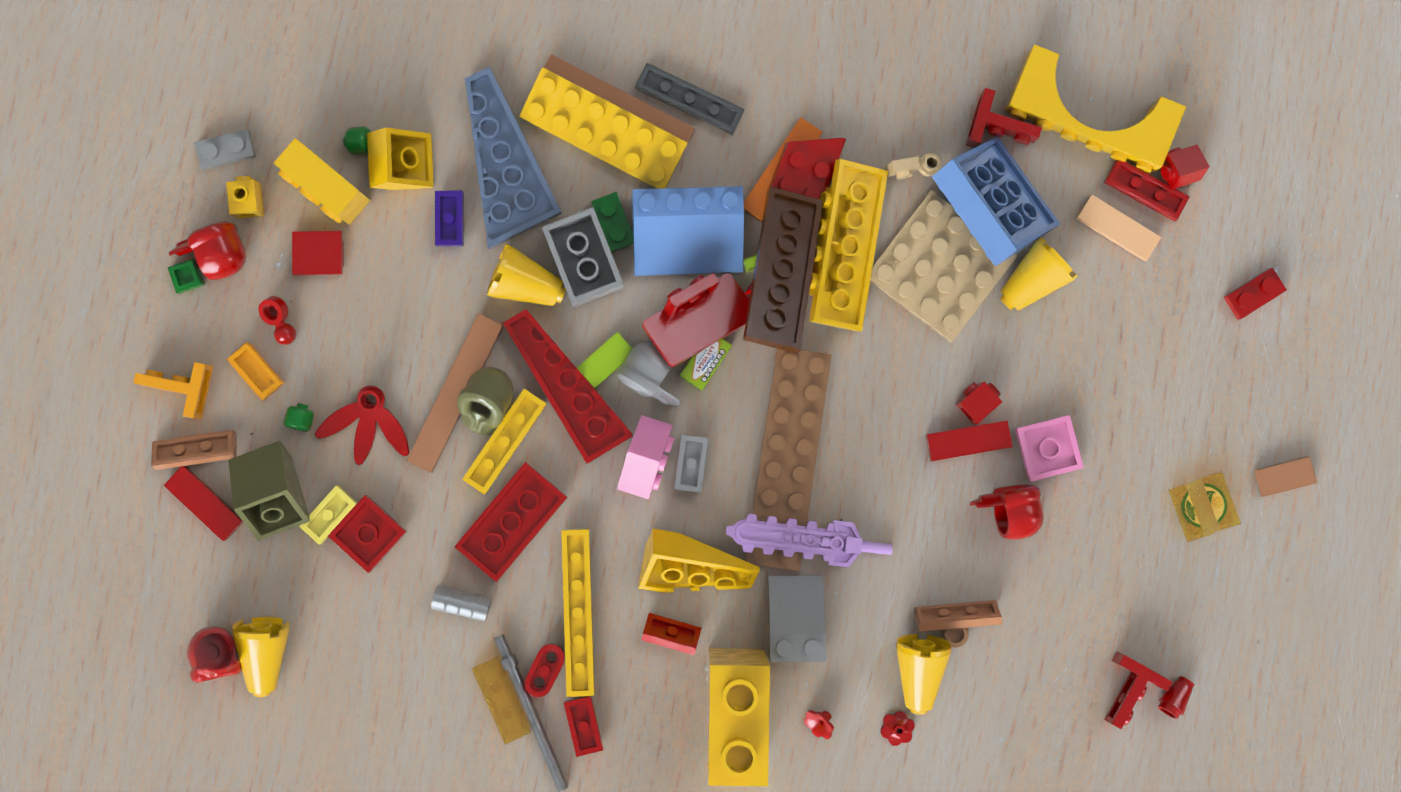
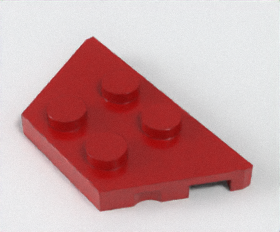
[768,138,846,199]

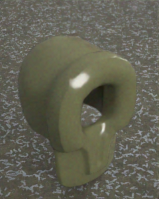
[457,367,513,436]

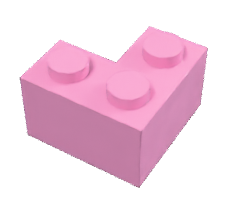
[617,415,675,499]

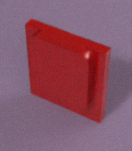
[292,231,344,276]

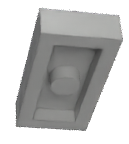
[194,129,256,171]
[674,435,709,493]

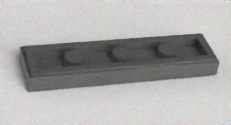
[635,63,745,135]

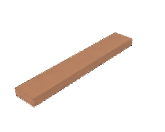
[544,54,695,142]
[406,313,504,473]

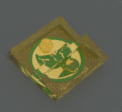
[1168,471,1241,542]

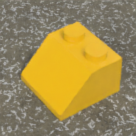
[367,127,434,190]

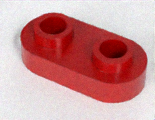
[525,643,565,697]

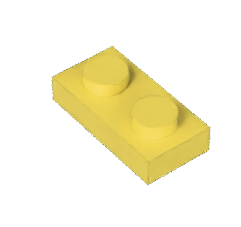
[299,485,358,545]

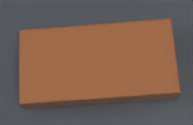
[1254,456,1317,497]

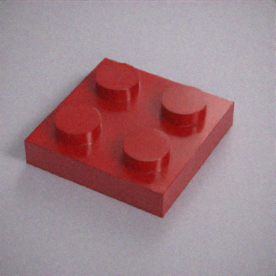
[328,495,407,573]

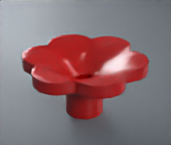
[804,710,834,739]
[880,711,915,746]

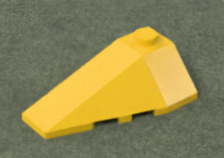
[638,528,760,593]

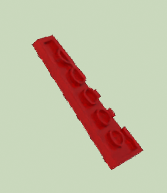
[503,309,633,464]

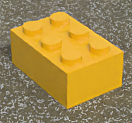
[274,138,371,225]

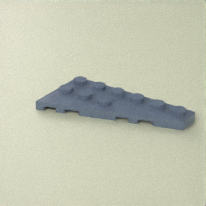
[465,67,562,249]

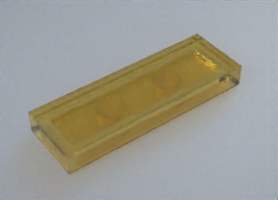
[472,656,531,745]

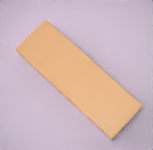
[1076,195,1161,261]

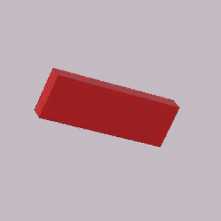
[1103,160,1190,222]
[926,420,1012,461]
[163,466,243,542]

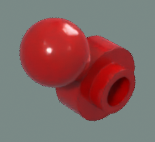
[258,296,296,345]

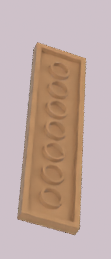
[745,349,832,571]

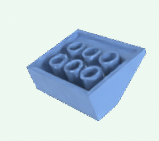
[932,137,1060,266]
[631,186,744,276]

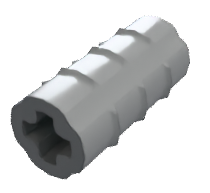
[431,585,492,622]

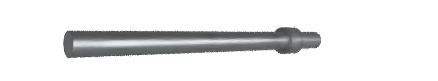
[494,634,568,792]

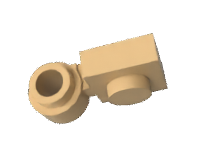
[885,153,941,180]

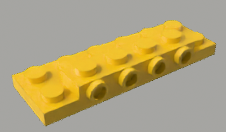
[809,159,888,332]

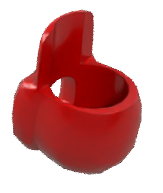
[169,222,246,280]
[970,484,1044,540]
[187,626,242,683]

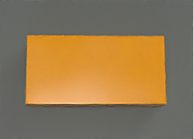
[226,341,285,401]

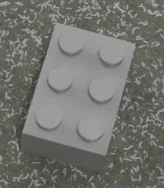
[542,207,625,308]

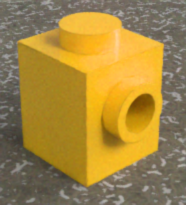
[226,176,264,219]

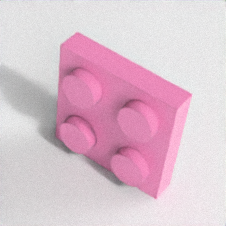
[1015,415,1084,482]

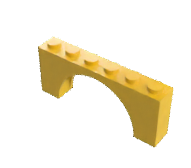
[1005,44,1186,173]

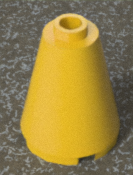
[1000,236,1078,311]
[486,244,566,306]
[232,616,290,697]
[896,634,952,714]

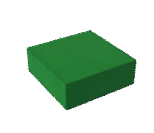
[167,258,205,294]

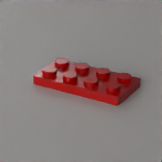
[454,462,568,582]

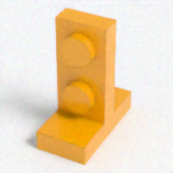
[133,362,213,419]

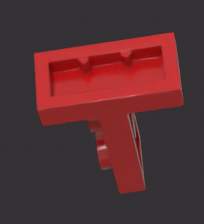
[965,88,1042,148]
[1104,652,1173,729]

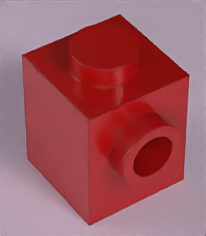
[1160,144,1210,190]
[955,381,1002,425]

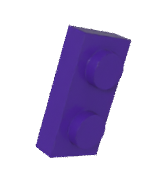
[435,191,464,247]

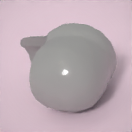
[617,341,681,407]

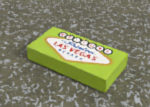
[680,339,732,391]

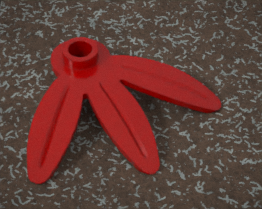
[315,385,409,465]

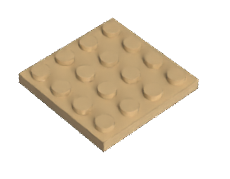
[870,190,1018,342]

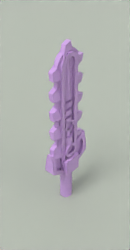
[726,514,893,567]

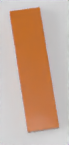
[744,117,823,222]

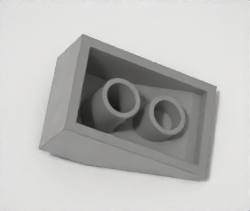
[768,575,826,662]

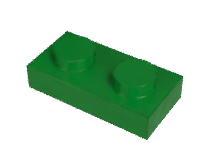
[591,192,633,253]

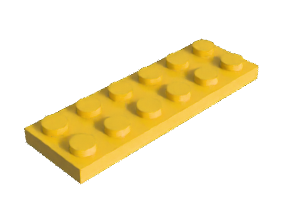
[519,67,689,189]

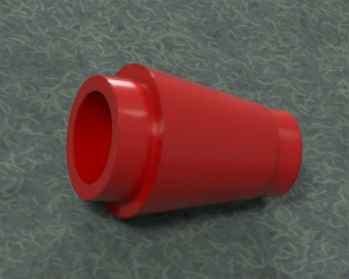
[1158,676,1195,719]

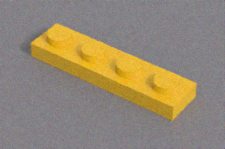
[462,389,547,495]

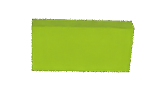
[577,332,632,389]

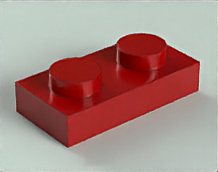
[1223,267,1287,320]
[641,613,702,655]
[564,696,604,757]

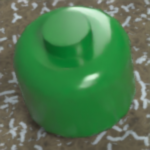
[343,126,371,155]
[283,403,314,432]

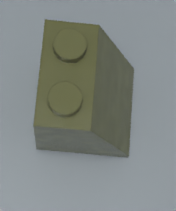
[228,441,310,541]

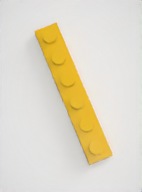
[561,529,595,697]

